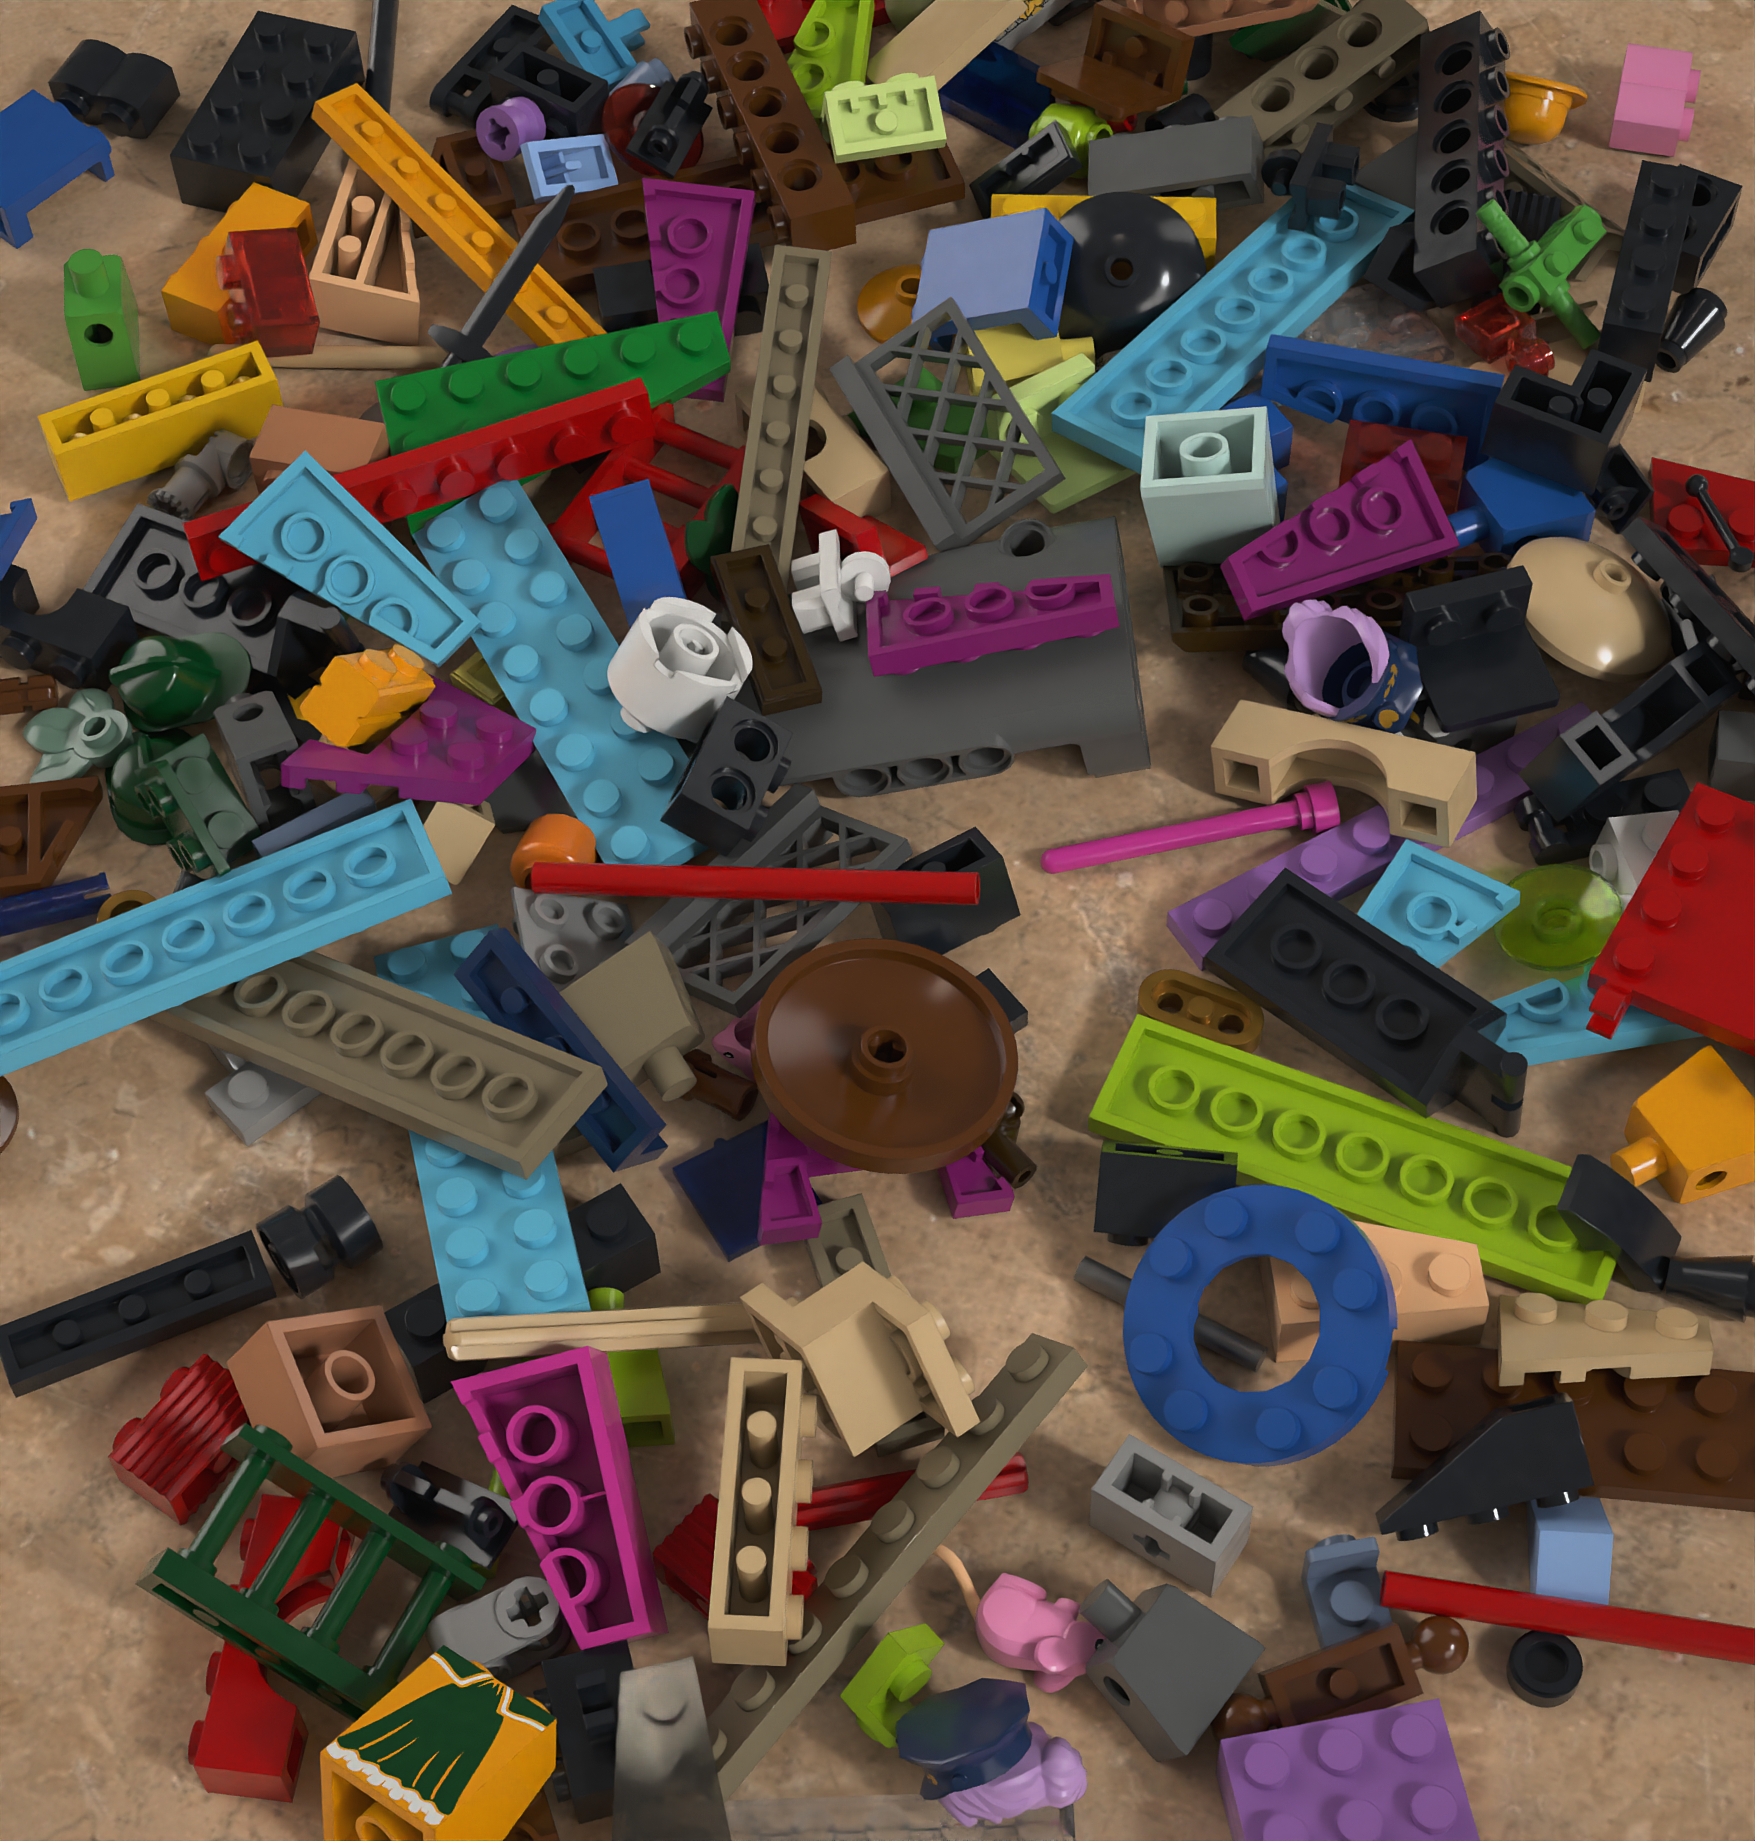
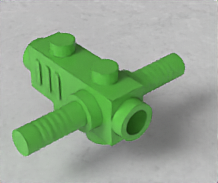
[1475,199,1607,349]

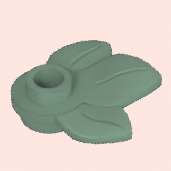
[23,688,134,783]

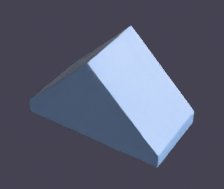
[520,134,618,204]
[1526,1497,1613,1605]

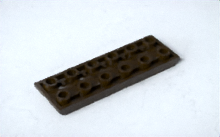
[1163,552,1514,653]

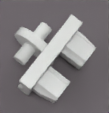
[791,529,891,642]

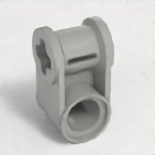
[425,1576,572,1684]

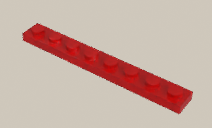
[182,377,656,581]

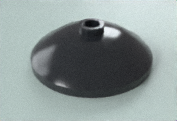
[1058,192,1206,363]

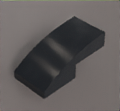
[1556,1154,1682,1292]

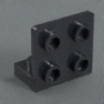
[1399,565,1560,733]

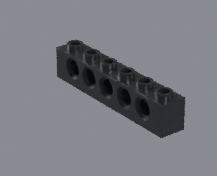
[1413,10,1510,309]

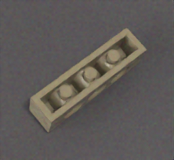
[1213,0,1430,161]

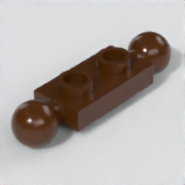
[1210,1615,1469,1744]

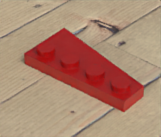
[1648,457,1755,568]

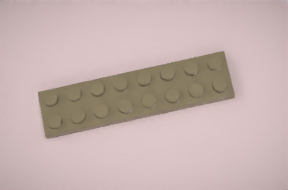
[147,951,608,1180]

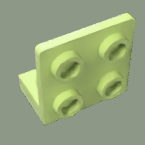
[819,73,947,164]
[986,353,1137,513]

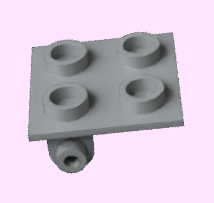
[511,887,633,992]

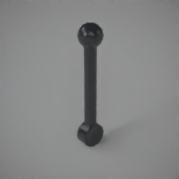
[1685,474,1754,573]

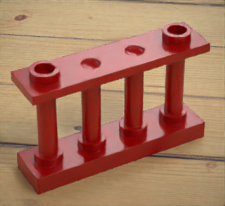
[546,402,746,601]

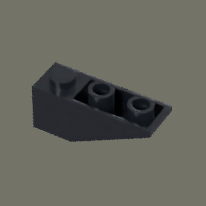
[1375,1392,1594,1541]

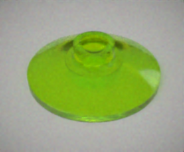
[1493,864,1623,971]

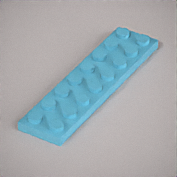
[1051,184,1415,474]
[412,480,709,898]
[0,798,452,1077]
[374,924,591,1322]

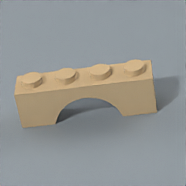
[1211,699,1477,848]

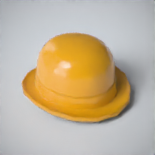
[1505,71,1587,145]

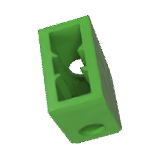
[64,249,140,391]

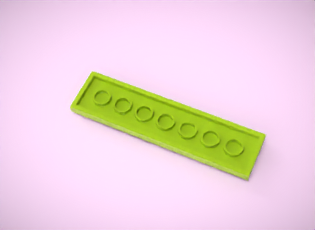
[1088,1014,1642,1305]

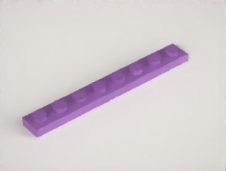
[1167,702,1592,971]

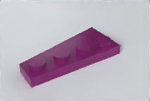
[866,574,1120,677]

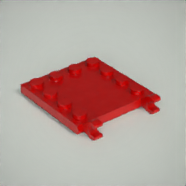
[1586,782,1755,1057]

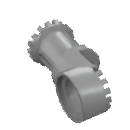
[147,429,255,521]

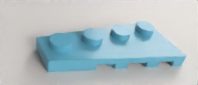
[218,450,482,668]
[1490,962,1704,1066]

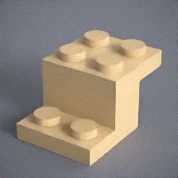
[740,1262,980,1457]

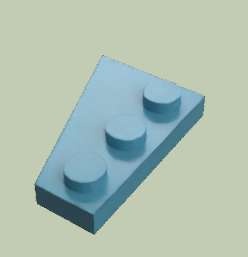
[1357,839,1520,968]

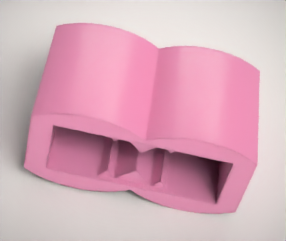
[1609,43,1701,157]

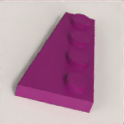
[642,178,755,402]
[1220,439,1460,621]

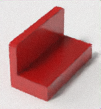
[798,493,928,577]

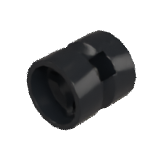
[256,1175,384,1299]

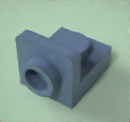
[1301,1534,1393,1649]

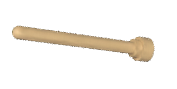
[208,344,448,369]

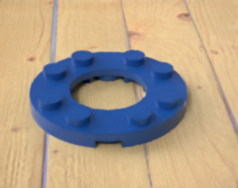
[1123,1185,1397,1467]

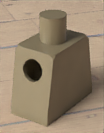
[559,931,705,1101]

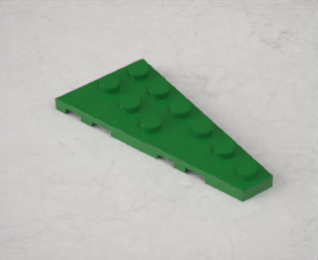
[375,311,731,545]

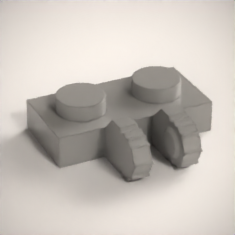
[205,1043,322,1147]

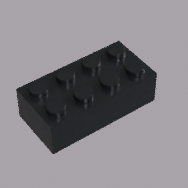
[170,11,365,213]

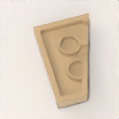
[1497,1293,1713,1386]

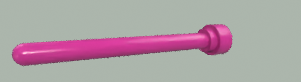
[1040,781,1340,874]

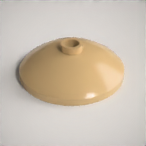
[1507,537,1672,683]

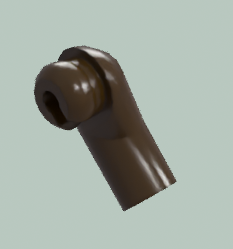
[981,1091,1037,1189]

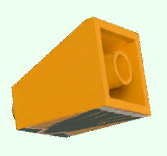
[320,1645,557,1841]

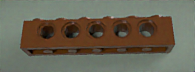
[684,0,857,251]

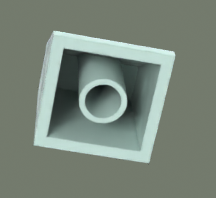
[1140,406,1280,568]

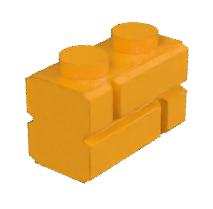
[299,644,435,748]

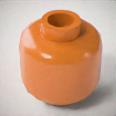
[510,814,600,897]

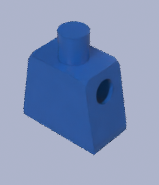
[1447,457,1596,555]

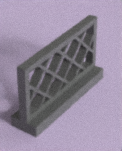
[829,296,1066,552]
[624,783,913,1018]

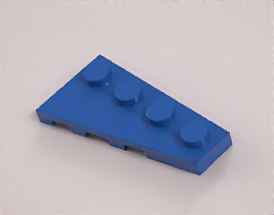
[1260,334,1505,474]

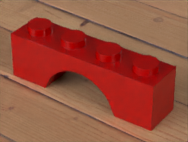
[188,1494,355,1803]

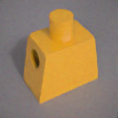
[1610,1044,1755,1204]

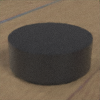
[1506,1630,1583,1708]

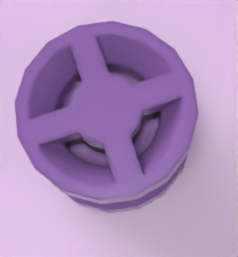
[476,96,546,161]

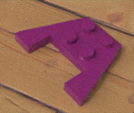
[281,673,536,805]
[757,1109,1015,1246]

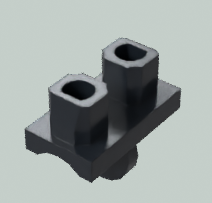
[1261,122,1360,232]

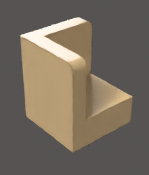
[416,800,495,885]

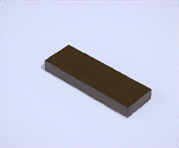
[710,544,822,716]

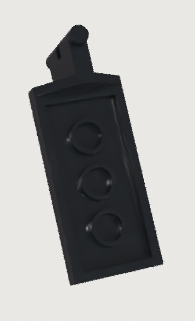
[83,503,366,689]
[1205,867,1528,1138]

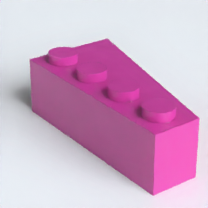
[451,1346,669,1650]

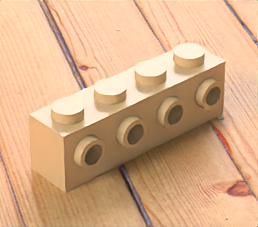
[708,1357,818,1666]

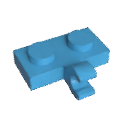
[538,0,650,93]

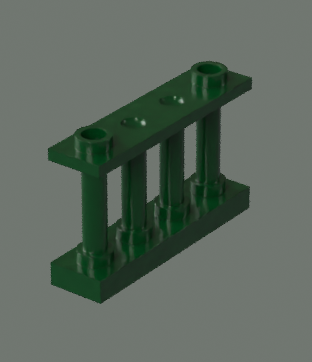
[135,1423,487,1722]

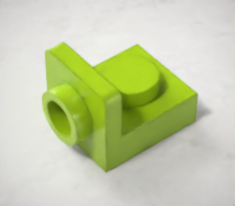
[840,1623,945,1748]

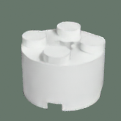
[607,597,753,743]

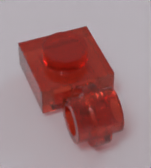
[1454,293,1555,377]

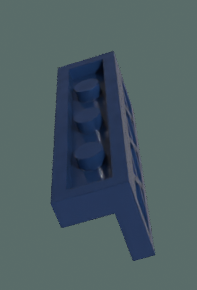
[453,928,668,1173]

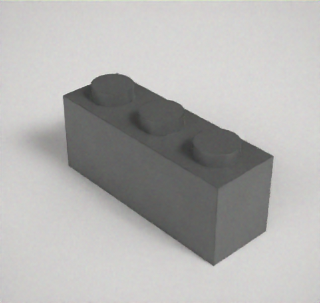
[1088,115,1264,210]

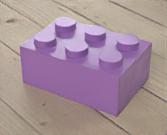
[1216,1698,1480,1841]

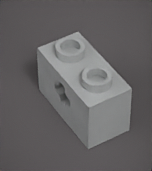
[1089,1434,1253,1598]

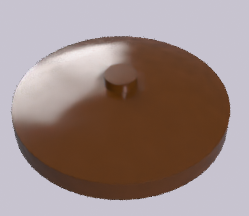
[751,938,1018,1174]

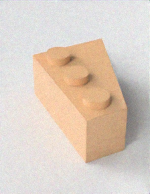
[308,159,420,346]
[1258,1221,1490,1363]

